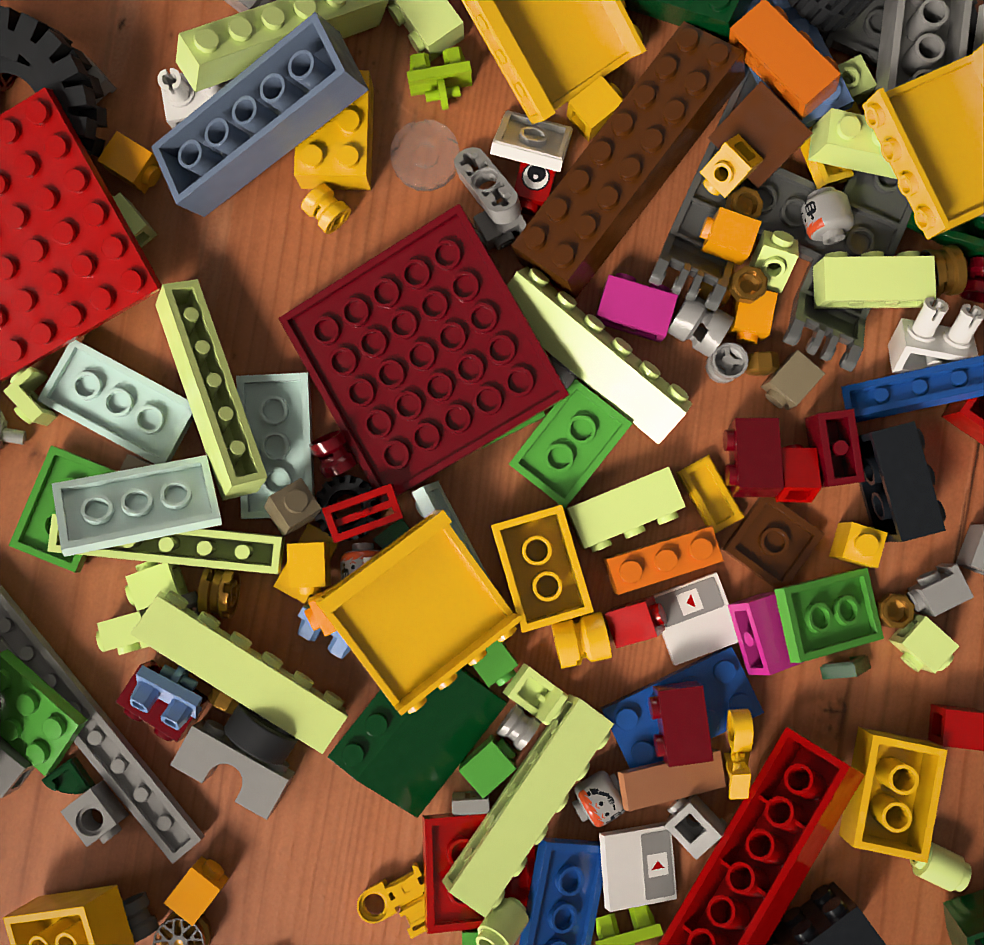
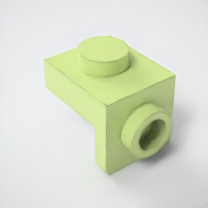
[3,367,58,426]
[503,663,568,725]

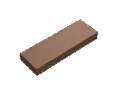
[617,749,726,812]

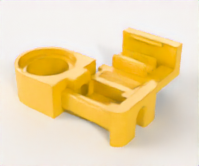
[724,709,754,800]
[357,862,426,939]

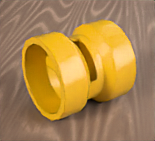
[301,183,351,234]

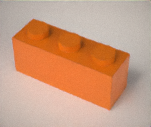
[729,0,841,120]
[603,526,724,595]

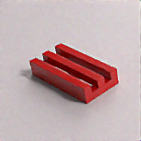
[322,483,404,543]

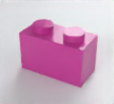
[595,273,678,343]
[728,592,804,675]

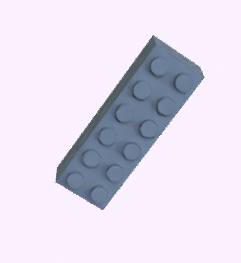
[151,12,369,217]

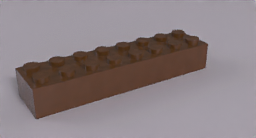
[511,21,746,299]

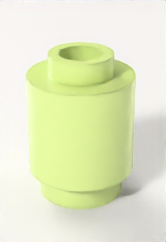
[910,842,972,892]
[476,897,529,945]

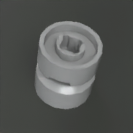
[667,295,734,358]

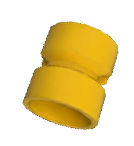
[551,612,612,669]

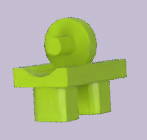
[407,46,472,110]
[595,905,663,945]

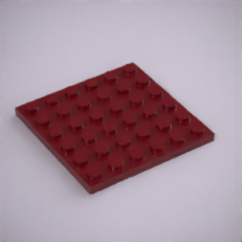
[278,204,570,503]

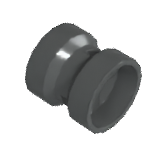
[123,892,160,943]

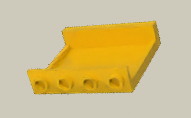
[461,0,646,124]
[862,43,984,240]
[314,509,523,716]

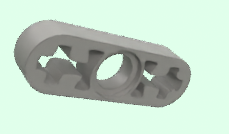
[454,147,522,224]

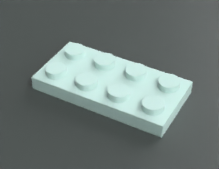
[37,340,194,464]
[236,372,315,519]
[52,455,222,557]

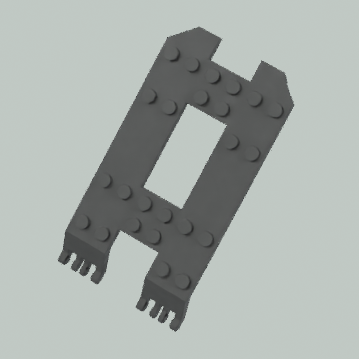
[648,0,978,372]

